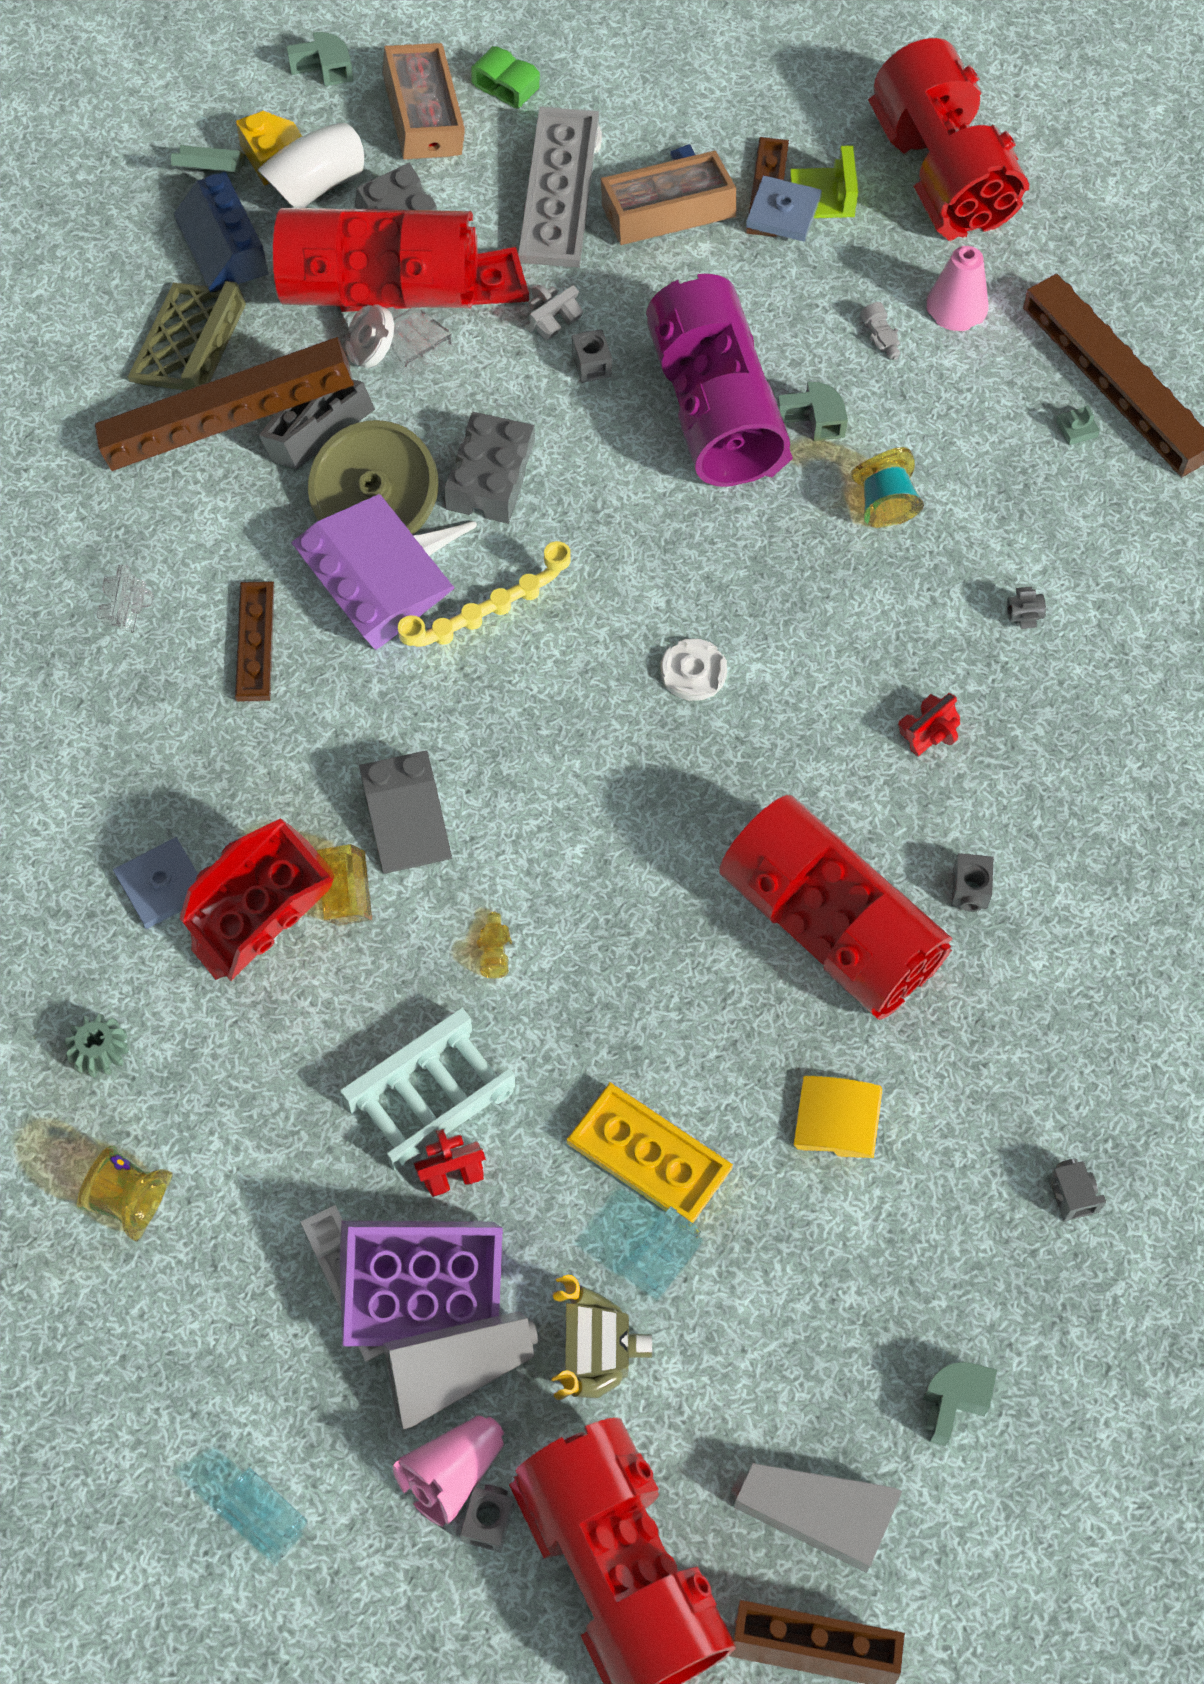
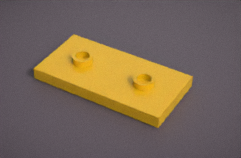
[566,1082,733,1228]

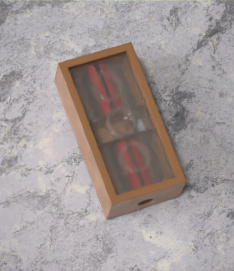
[382,43,465,160]
[601,150,736,245]

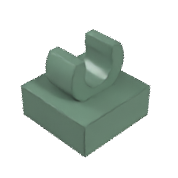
[1056,405,1100,445]

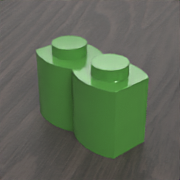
[471,46,540,109]

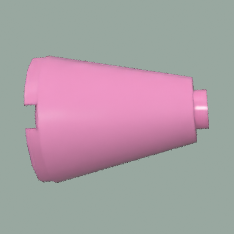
[927,246,989,331]
[393,1415,504,1526]

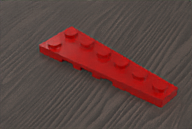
[340,247,529,312]

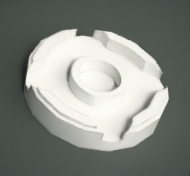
[345,304,394,368]
[660,639,727,701]

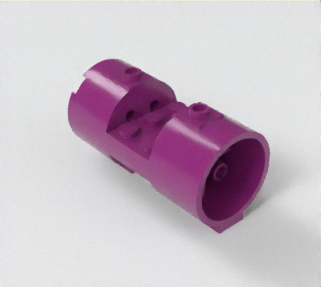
[646,273,793,487]

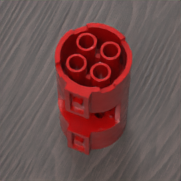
[868,38,1029,241]
[273,208,478,309]
[719,795,953,1020]
[509,1417,736,1684]

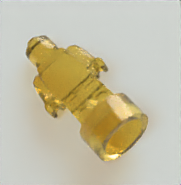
[476,911,512,978]

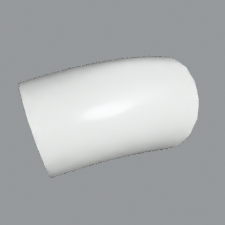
[258,123,364,208]

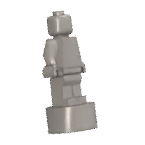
[860,302,900,360]

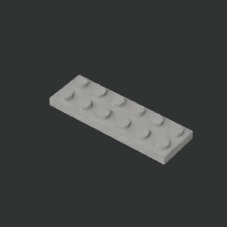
[518,107,599,268]

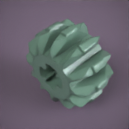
[64,1013,129,1078]

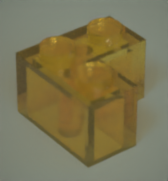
[316,844,373,926]

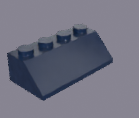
[174,172,269,293]

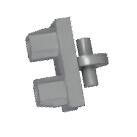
[524,285,583,341]

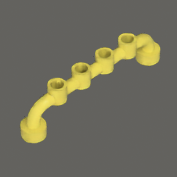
[398,541,571,647]

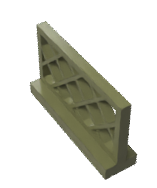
[128,281,246,391]

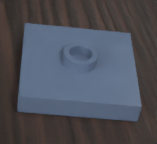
[746,176,822,242]
[113,837,198,929]

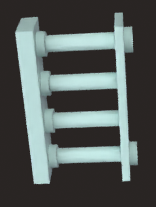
[340,1007,515,1170]

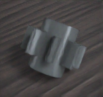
[1007,586,1046,629]

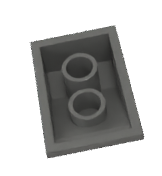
[359,750,452,874]

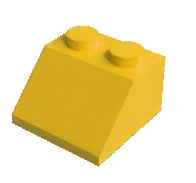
[236,111,302,186]

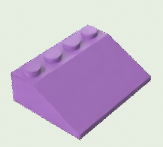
[291,494,455,650]
[340,1221,503,1346]

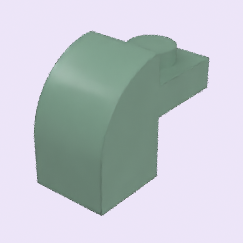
[286,32,353,86]
[777,382,848,441]
[923,1362,997,1446]

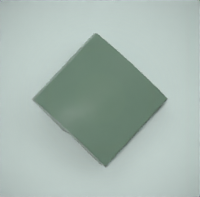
[171,145,246,172]

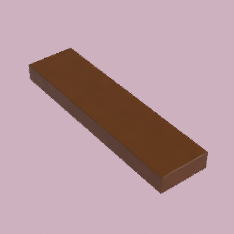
[746,137,789,237]
[235,581,275,702]

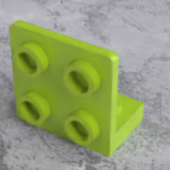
[790,146,858,218]

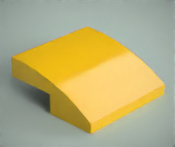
[794,1076,883,1158]

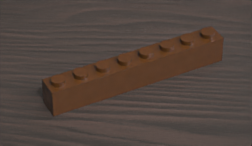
[1023,273,1204,478]
[95,337,354,471]

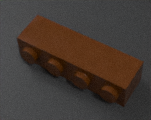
[729,1600,905,1684]

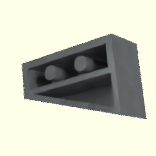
[259,379,375,470]

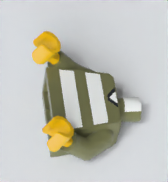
[551,1275,652,1400]

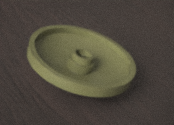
[308,420,439,535]

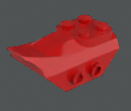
[179,818,335,981]

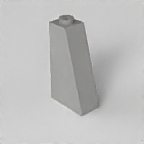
[383,1311,538,1429]
[731,1463,902,1573]

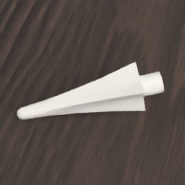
[414,521,477,556]

